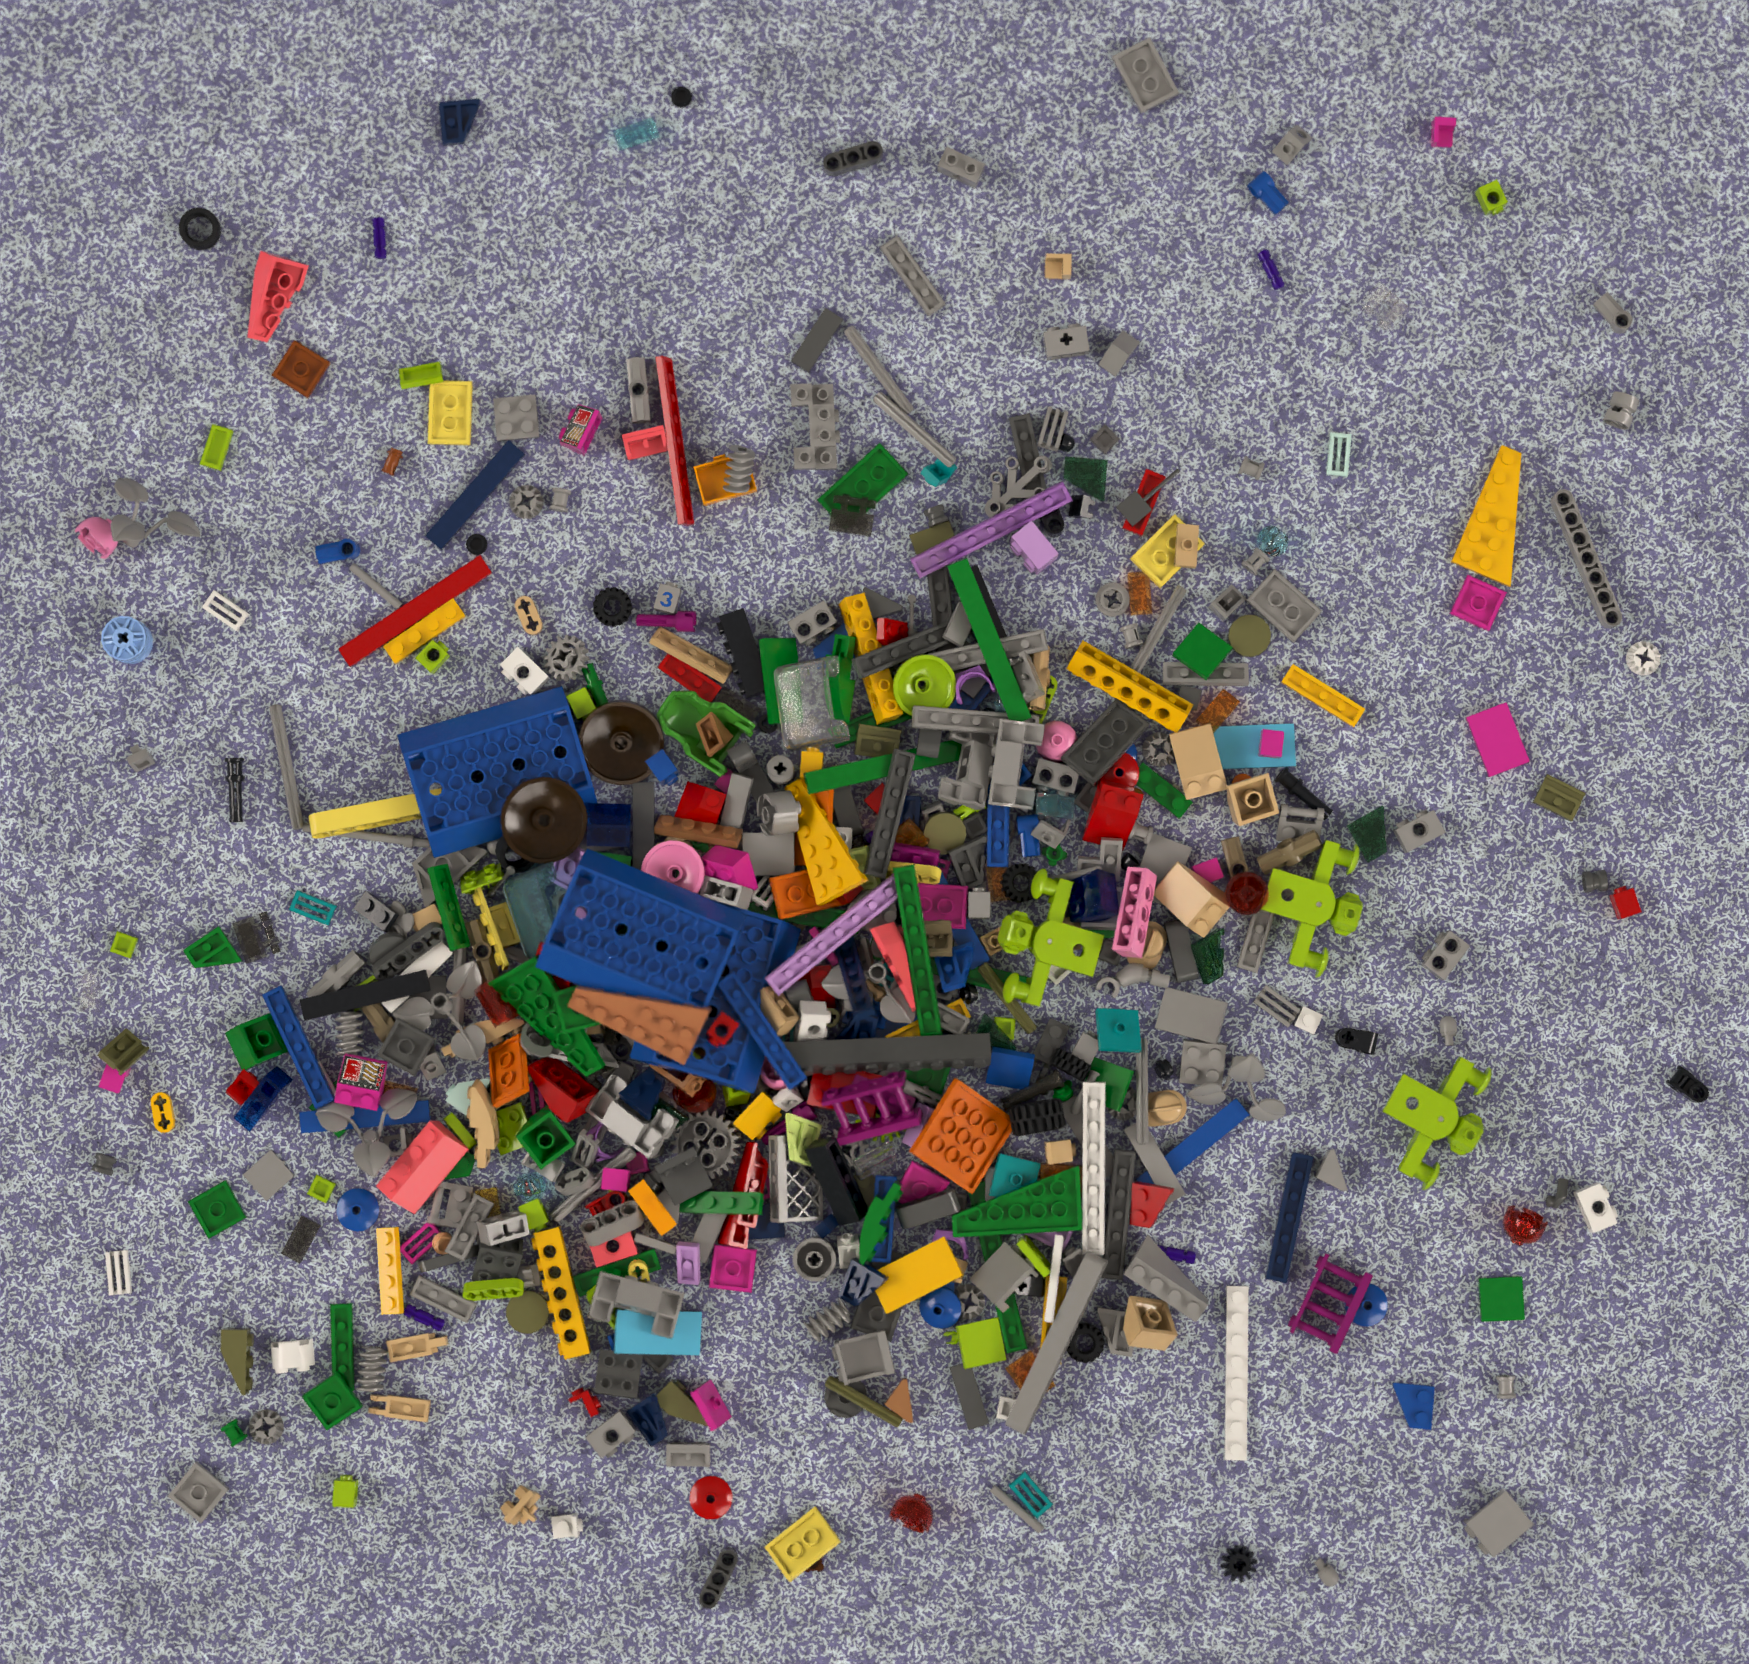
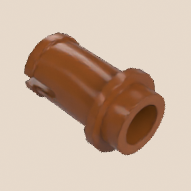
[381,447,403,476]

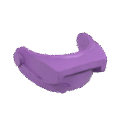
[955,665,996,705]
[584,1121,624,1162]
[931,1228,969,1261]

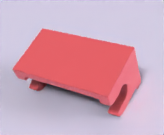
[622,425,668,460]

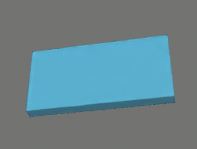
[1212,724,1296,769]
[614,1309,702,1355]

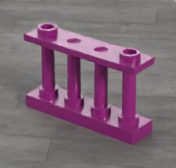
[821,1071,923,1146]
[1288,1253,1373,1354]

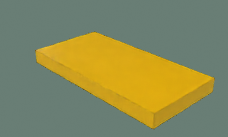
[876,1236,964,1314]

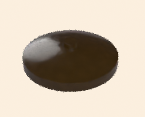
[579,700,664,785]
[500,777,587,863]

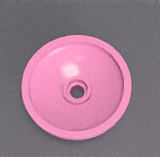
[641,841,705,894]

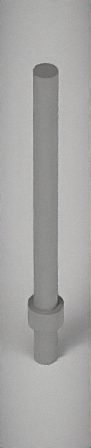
[303,823,430,848]

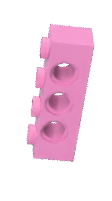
[1112,867,1157,958]

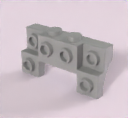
[790,383,840,471]
[988,718,1045,810]
[937,731,997,811]
[585,1073,679,1158]
[588,1272,684,1339]

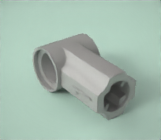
[1593,292,1632,334]

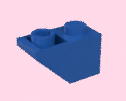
[645,749,680,786]

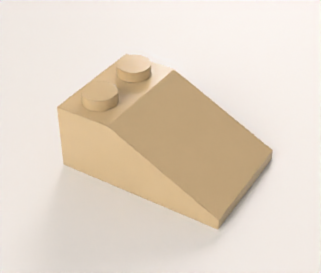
[1169,723,1227,800]
[1154,861,1230,938]

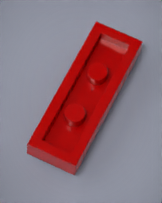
[1122,469,1166,537]
[657,653,722,703]

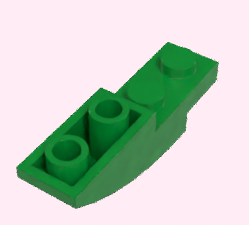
[824,634,856,723]
[859,1180,903,1265]

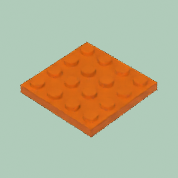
[909,1078,1012,1195]

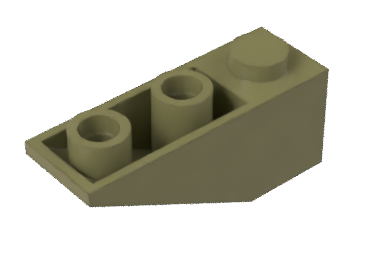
[220,1328,254,1395]
[656,1379,708,1427]

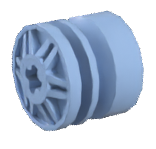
[101,616,153,664]

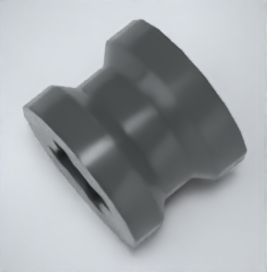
[923,504,949,528]
[91,1153,117,1176]

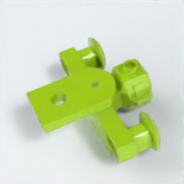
[1260,840,1363,978]
[997,868,1104,1007]
[1382,1057,1492,1190]

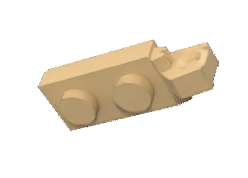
[386,1332,449,1362]

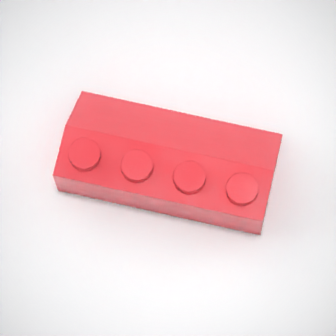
[376,1120,469,1214]

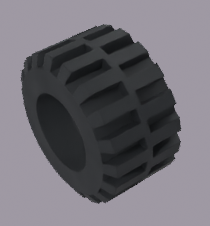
[1008,1098,1066,1136]

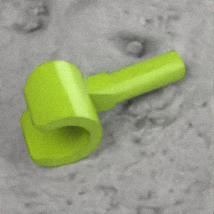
[943,1331,958,1344]

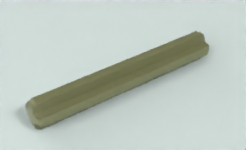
[978,962,1036,1034]
[825,1376,903,1427]

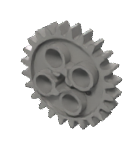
[671,1109,741,1179]

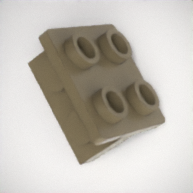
[924,919,954,957]

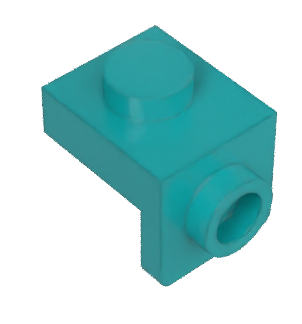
[920,458,957,487]

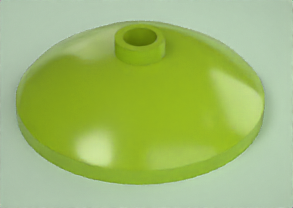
[893,654,956,716]

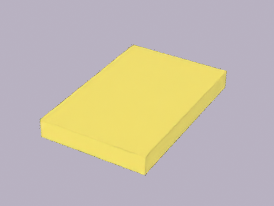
[428,381,473,445]
[1130,514,1205,588]
[764,1507,841,1582]

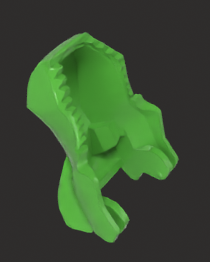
[656,691,756,777]

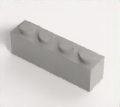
[1124,1235,1208,1322]

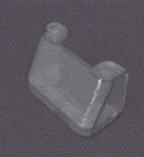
[774,656,850,751]

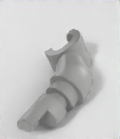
[1095,963,1170,998]

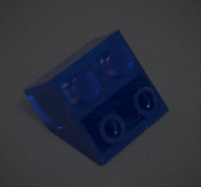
[587,803,631,847]
[1068,869,1119,923]

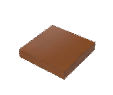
[272,340,331,398]

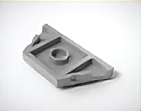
[412,846,488,907]

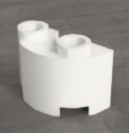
[271,1339,315,1374]

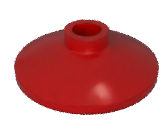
[1098,753,1139,787]
[689,1476,733,1520]

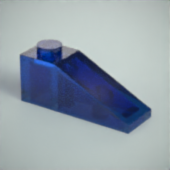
[234,1066,293,1132]

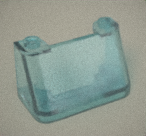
[503,862,557,959]

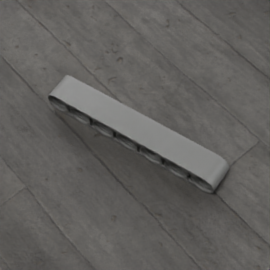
[1551,489,1622,629]

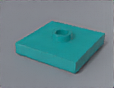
[1095,1008,1142,1053]
[989,1153,1041,1197]

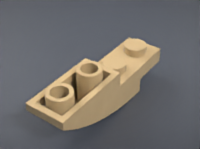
[441,1018,526,1058]
[467,1079,499,1169]

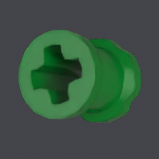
[220,1419,248,1447]

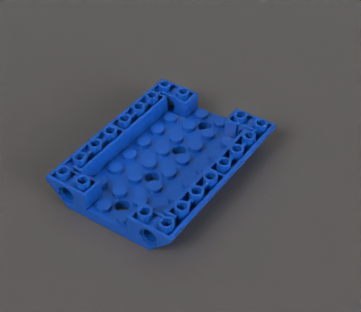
[397,686,599,858]
[536,848,747,1008]
[630,899,801,1094]

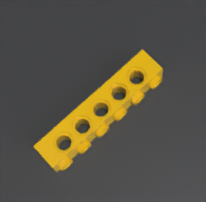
[838,593,903,725]
[1066,641,1194,732]
[531,1226,592,1360]

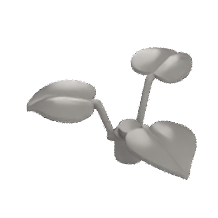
[111,478,200,547]
[821,924,916,1024]
[392,961,486,1061]
[1187,1053,1286,1121]
[316,1088,417,1178]

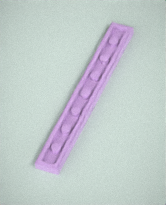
[764,873,898,996]

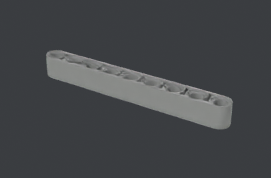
[1005,1251,1108,1435]

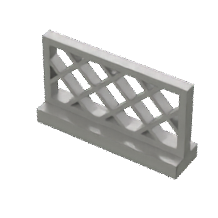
[769,1134,823,1223]

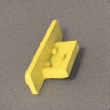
[472,887,521,971]

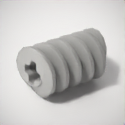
[723,445,755,493]
[767,755,795,785]
[335,1012,364,1056]
[803,1297,851,1342]
[356,1345,388,1392]

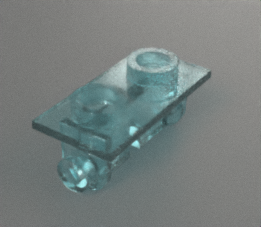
[613,117,660,151]

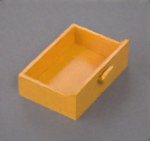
[693,454,757,506]
[628,1179,677,1236]

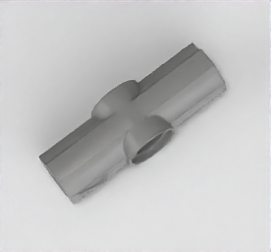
[626,357,651,424]
[306,950,366,997]

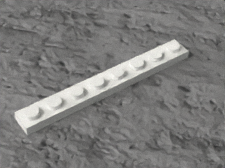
[1082,1082,1106,1255]
[1225,1286,1249,1460]

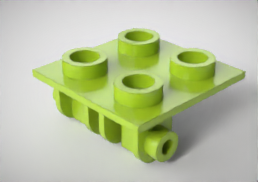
[460,863,504,895]
[496,1102,529,1156]

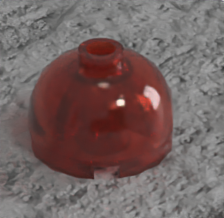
[1225,871,1269,915]
[672,1072,717,1113]
[1503,1205,1548,1246]
[889,1493,933,1533]

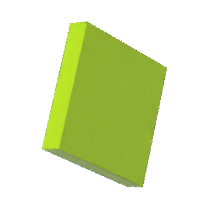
[1017,1234,1051,1278]
[956,1317,1006,1369]

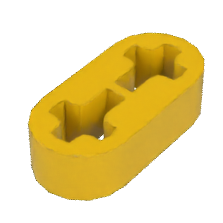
[151,1092,175,1133]

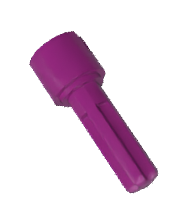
[636,611,697,632]
[761,1099,818,1145]

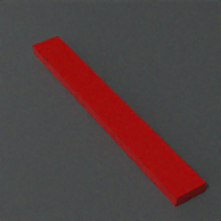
[655,356,694,526]
[338,555,492,667]

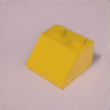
[733,1091,782,1140]

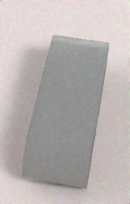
[580,1200,644,1247]

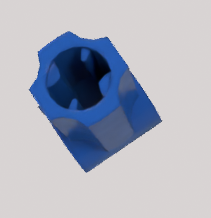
[1247,171,1289,215]
[315,539,360,564]
[1016,814,1041,857]

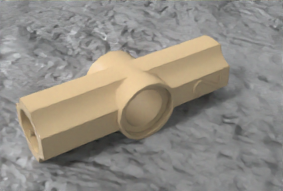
[1026,646,1050,711]

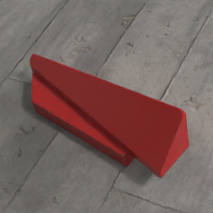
[718,1142,769,1249]

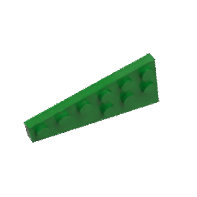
[486,954,606,1077]
[952,1165,1082,1237]

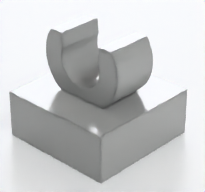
[126,744,155,773]
[518,1264,542,1288]

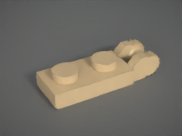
[368,1394,431,1422]

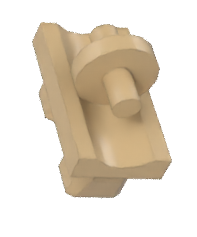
[500,1485,541,1525]

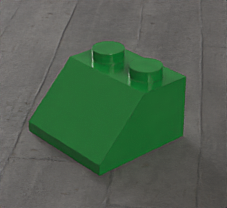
[225,1013,288,1070]
[515,1105,576,1170]

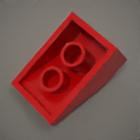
[1082,779,1144,851]
[527,1057,599,1123]
[807,1071,883,1118]

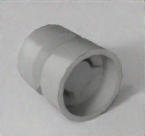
[1603,391,1640,430]

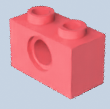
[590,1231,639,1267]

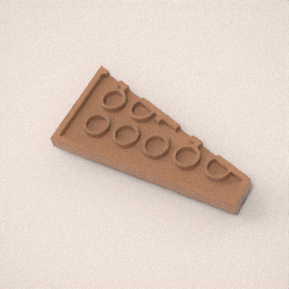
[567,986,711,1065]

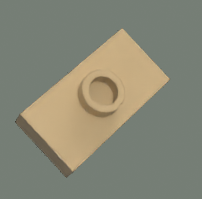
[1174,523,1199,569]

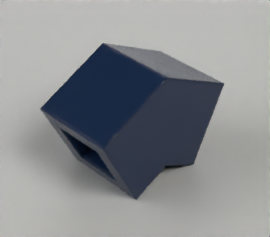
[814,1213,839,1239]

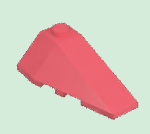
[247,251,309,342]
[870,922,916,1012]

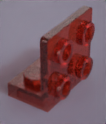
[474,982,519,1028]

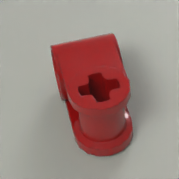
[584,1190,627,1216]

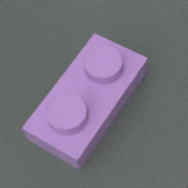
[676,1241,701,1285]

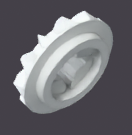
[1626,641,1661,675]

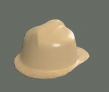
[1127,921,1167,970]
[1148,1090,1187,1127]

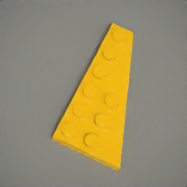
[1451,445,1521,587]
[784,778,868,906]

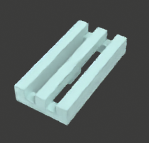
[1326,432,1352,477]

